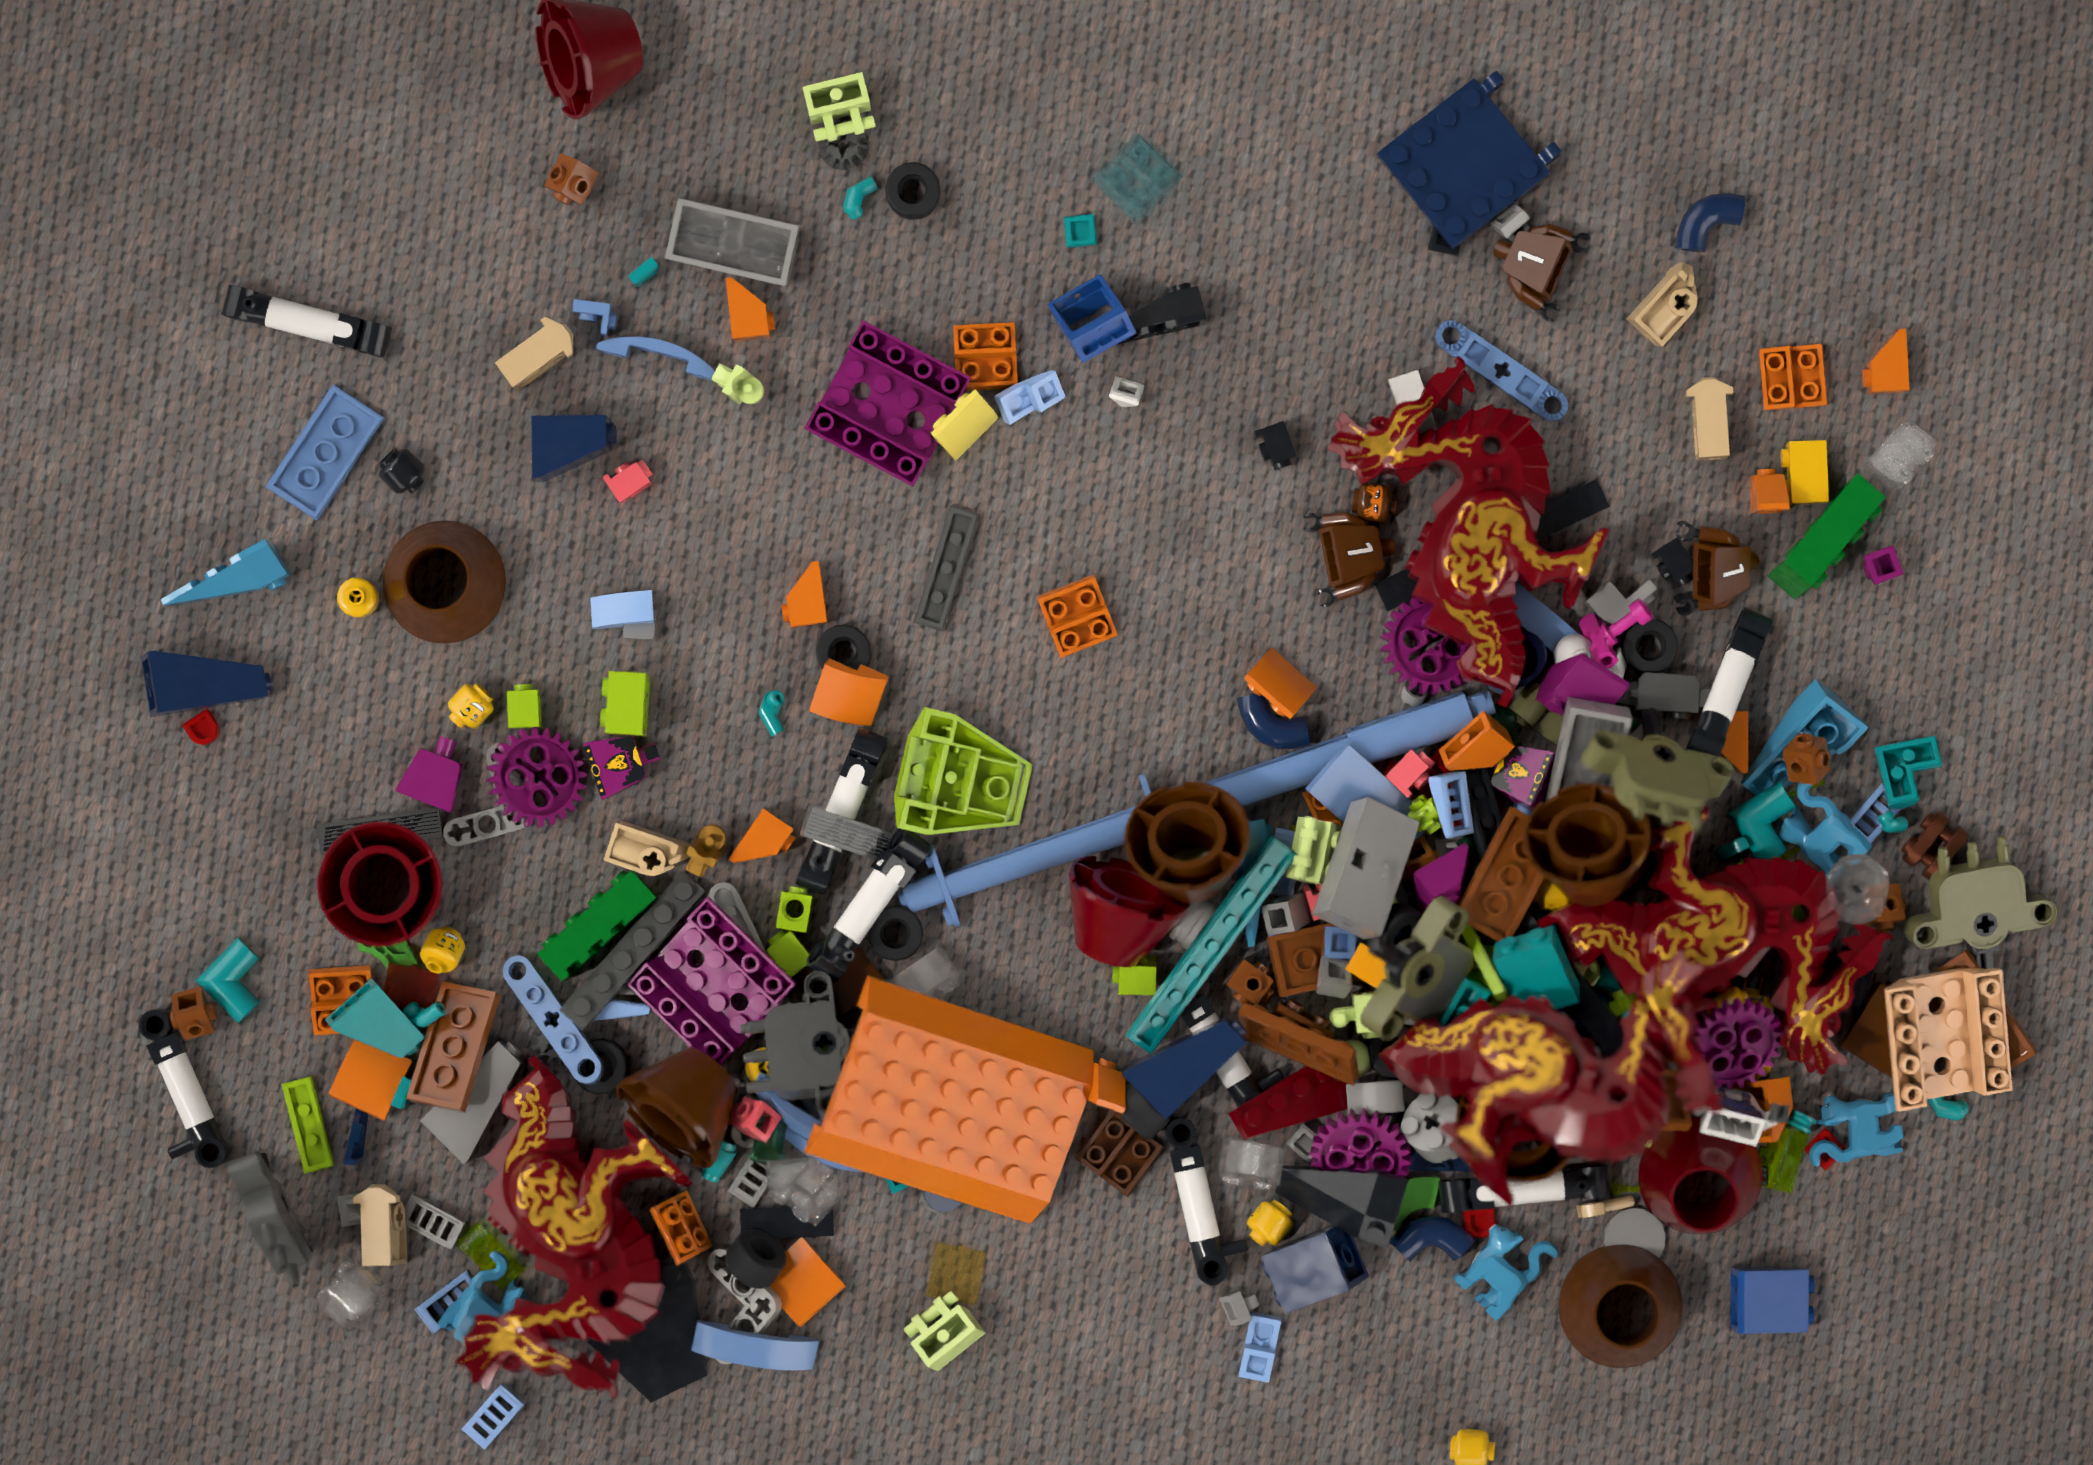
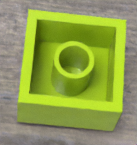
[600,671,650,737]

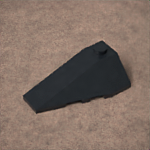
[1116,283,1207,345]

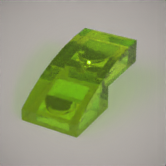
[456,1221,524,1291]

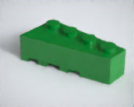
[1767,473,1885,600]
[537,870,658,982]

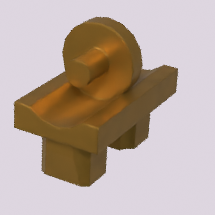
[686,824,728,878]

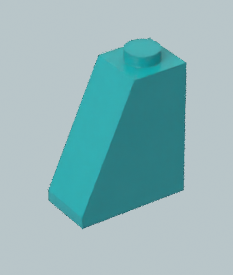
[325,978,425,1058]

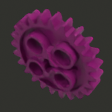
[1380,598,1467,695]
[486,727,587,828]
[1695,997,1783,1090]
[1310,1108,1411,1177]

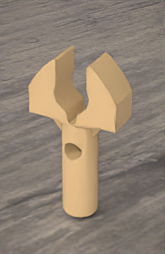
[1576,1195,1635,1218]

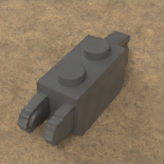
[1616,672,1711,719]

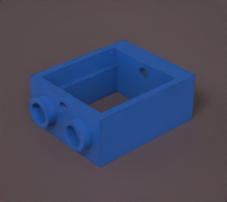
[1047,274,1136,363]

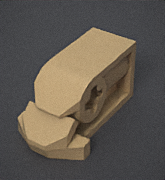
[1626,262,1697,347]
[495,317,573,392]
[1686,377,1733,461]
[603,820,691,876]
[353,1184,407,1266]

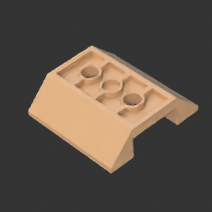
[1885,968,2013,1112]

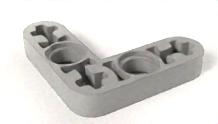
[443,743,525,847]
[708,1248,782,1364]

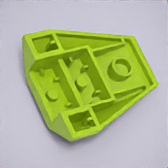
[894,707,1033,835]

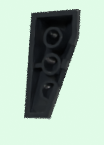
[1275,1165,1409,1248]

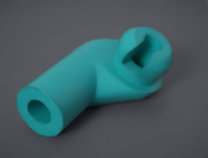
[843,176,878,220]
[759,690,785,737]
[1878,810,1908,833]
[403,1001,446,1028]
[1927,1097,1969,1121]

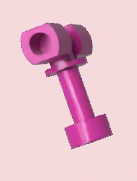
[1579,598,1653,669]

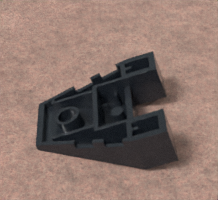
[588,1256,707,1403]

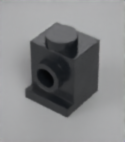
[1254,421,1296,471]
[1648,538,1693,588]

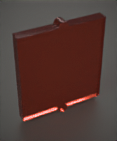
[384,962,439,1018]

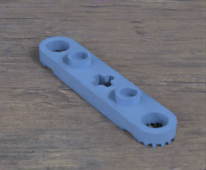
[1435,320,1568,421]
[503,955,605,1084]

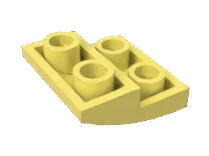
[931,389,999,461]

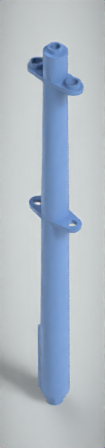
[897,690,1496,928]

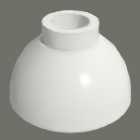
[1554,634,1594,664]

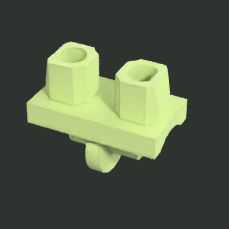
[711,363,764,405]

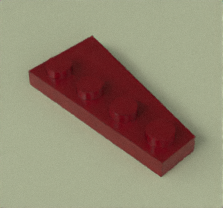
[1228,1066,1348,1140]

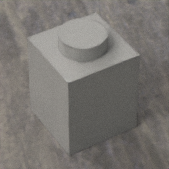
[1261,893,1311,935]

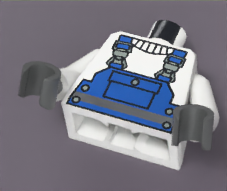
[1691,1085,1790,1146]

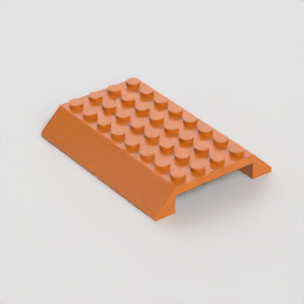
[804,976,1094,1224]

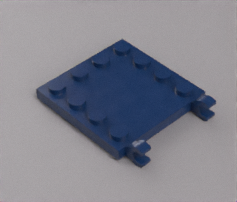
[1377,70,1562,250]

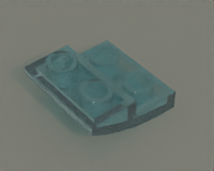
[1092,133,1182,223]

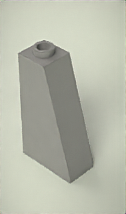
[420,1041,523,1164]

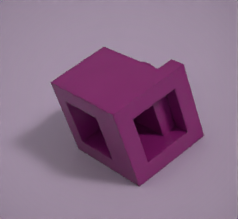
[1862,545,1904,585]

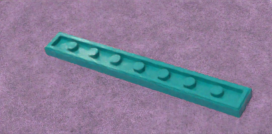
[1125,835,1298,1054]

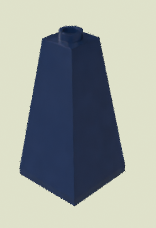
[141,651,272,718]
[1122,1017,1248,1120]

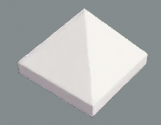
[1109,376,1145,407]

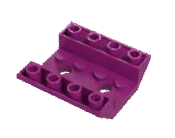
[804,320,972,487]
[627,896,797,1065]

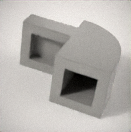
[1584,579,1658,626]
[1346,1080,1418,1115]

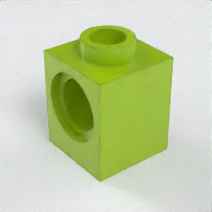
[507,684,542,729]
[776,886,813,933]
[766,930,810,978]
[1112,955,1156,995]

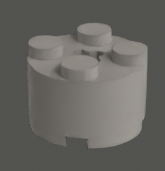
[1401,1093,1459,1163]

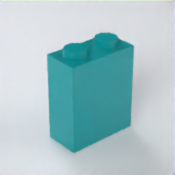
[1493,926,1580,1009]

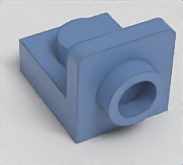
[572,299,617,337]

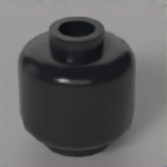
[378,448,425,494]

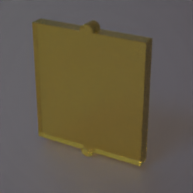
[926,1243,986,1305]

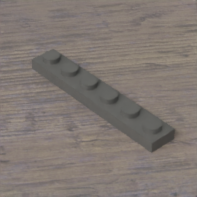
[559,871,706,1032]

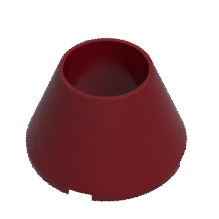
[535,0,643,119]
[317,822,443,947]
[1069,856,1189,967]
[1638,1116,1763,1235]

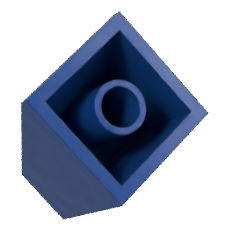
[1730,1267,1814,1334]

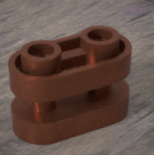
[1901,811,1969,880]

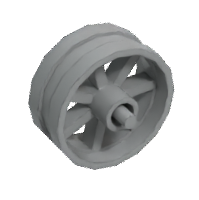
[1168,900,1220,950]

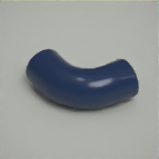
[1675,193,1745,253]
[1237,694,1310,749]
[1390,1215,1475,1262]

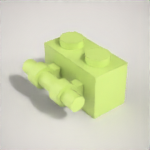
[802,72,876,142]
[1286,816,1342,886]
[1329,991,1379,1038]
[904,1290,986,1371]

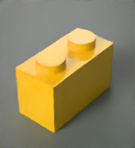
[1780,440,1829,505]

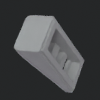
[728,1141,787,1208]
[405,1194,467,1250]

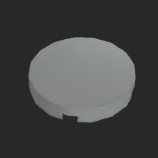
[1603,1207,1665,1258]

